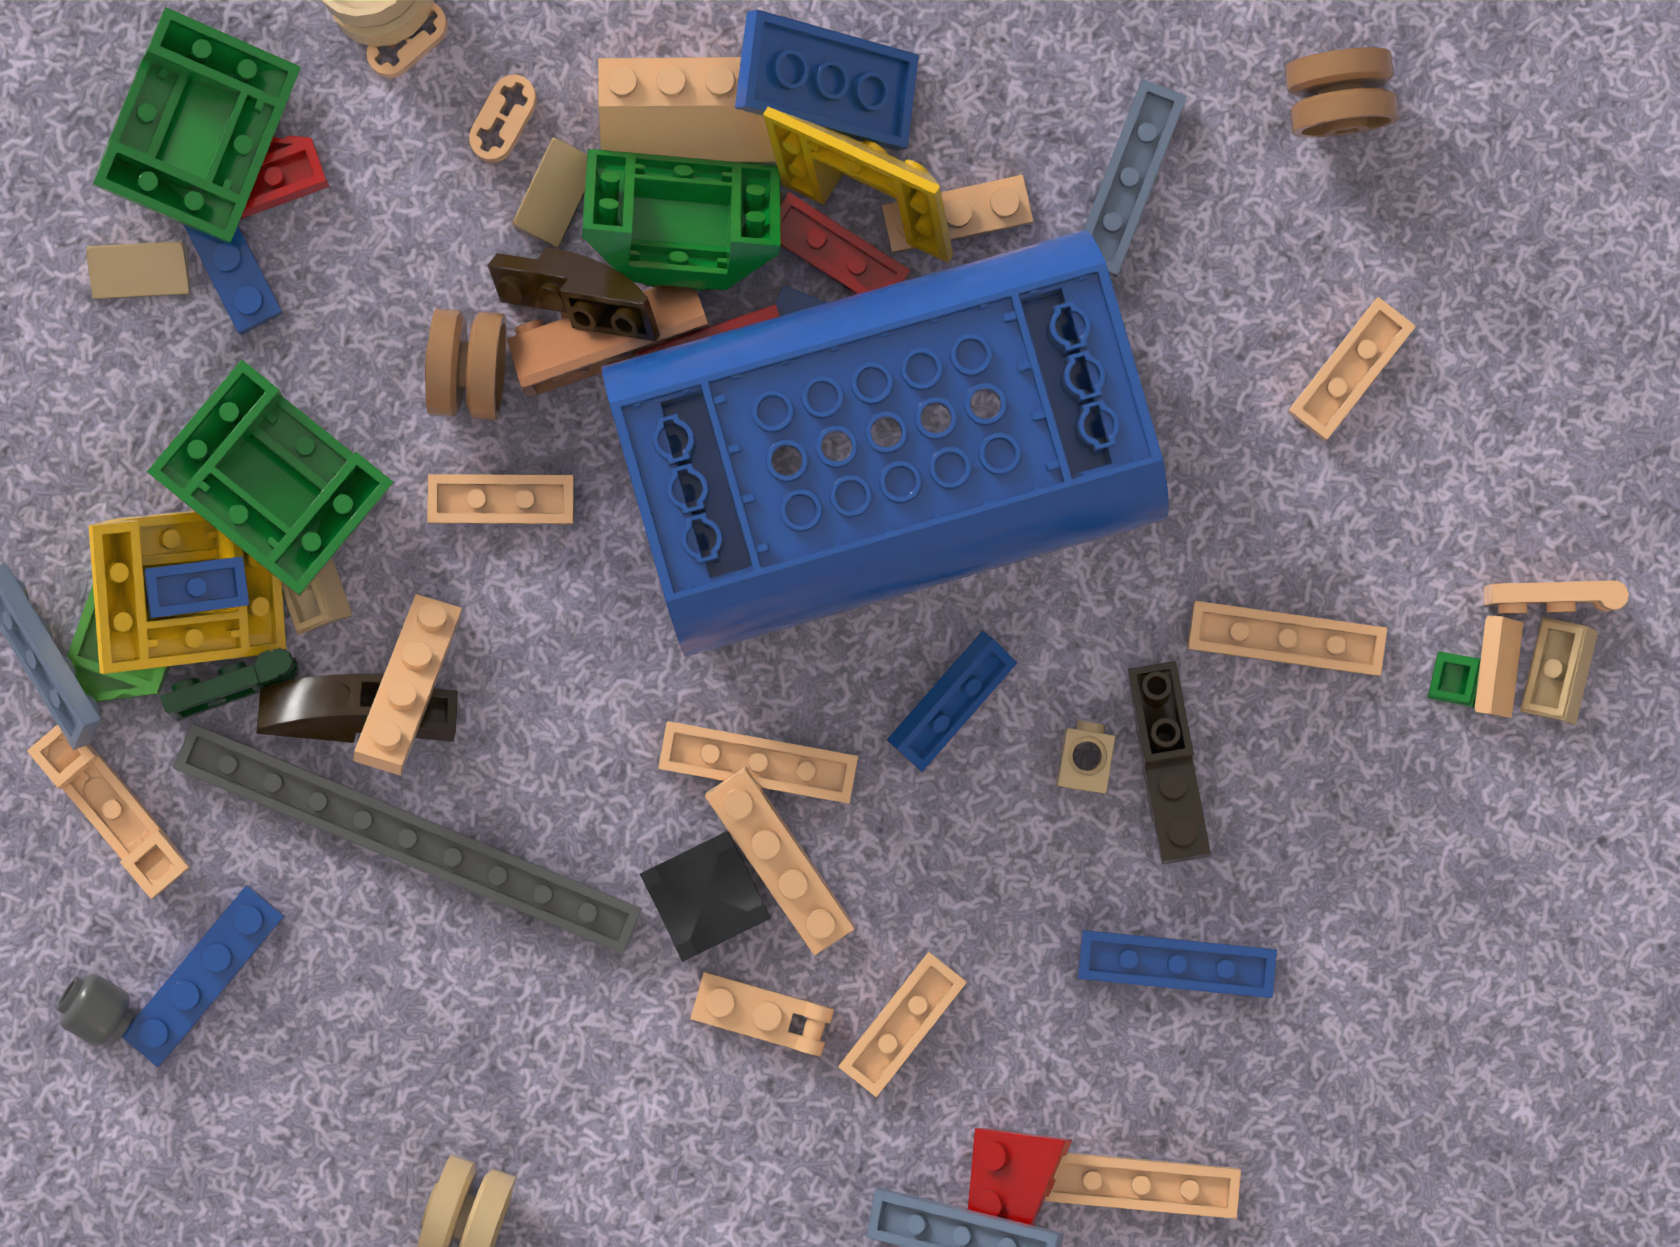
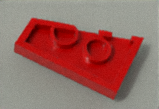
[968,1128,1073,1226]

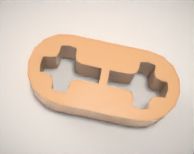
[366,3,448,78]
[469,74,537,163]

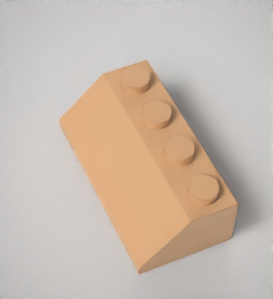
[598,57,776,163]

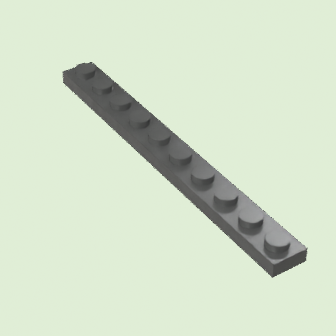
[173,723,643,954]

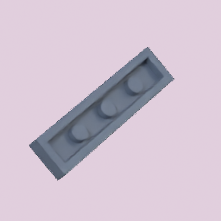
[1084,79,1187,278]
[0,563,101,750]
[866,1188,1064,1247]

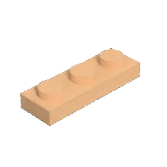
[882,175,1033,254]
[1287,297,1416,442]
[427,474,575,525]
[838,951,967,1097]

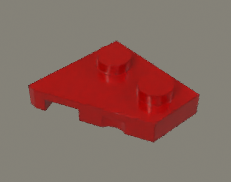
[240,135,330,219]

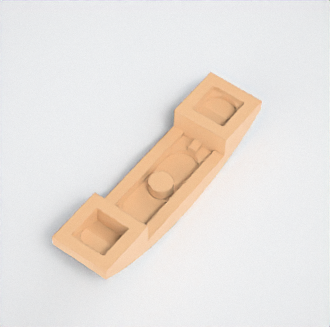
[27,724,190,899]

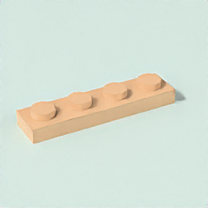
[353,594,462,776]
[1187,601,1387,676]
[658,721,858,804]
[705,767,855,956]
[1044,1152,1241,1219]

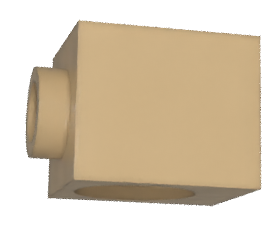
[1055,720,1116,794]

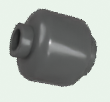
[56,974,133,1046]

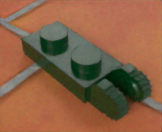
[160,647,300,721]

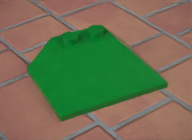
[92,7,301,244]
[582,149,780,291]
[146,359,394,596]

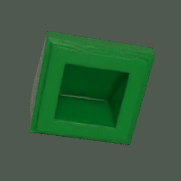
[1427,651,1481,709]

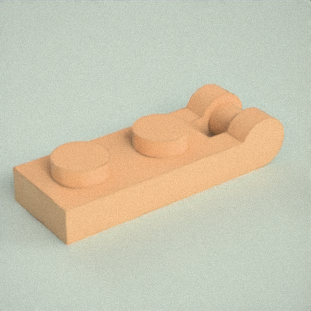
[1484,580,1629,614]
[690,972,835,1056]

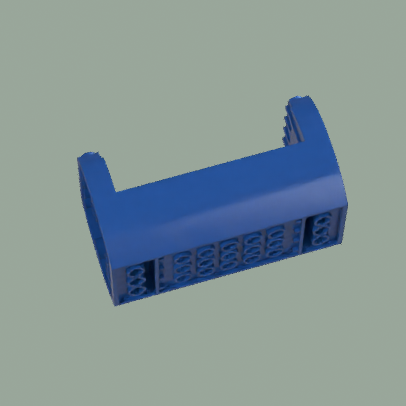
[601,230,1169,657]

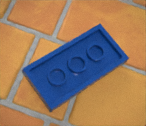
[735,9,919,151]

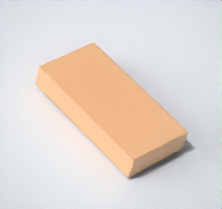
[1475,615,1524,718]

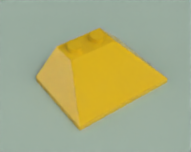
[763,107,953,263]
[88,511,286,674]

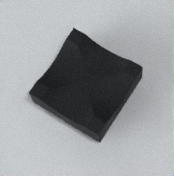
[640,831,771,962]

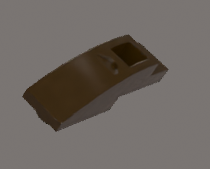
[487,247,660,341]
[1128,661,1211,865]
[256,673,458,743]

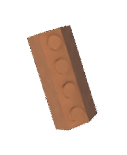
[506,285,709,398]

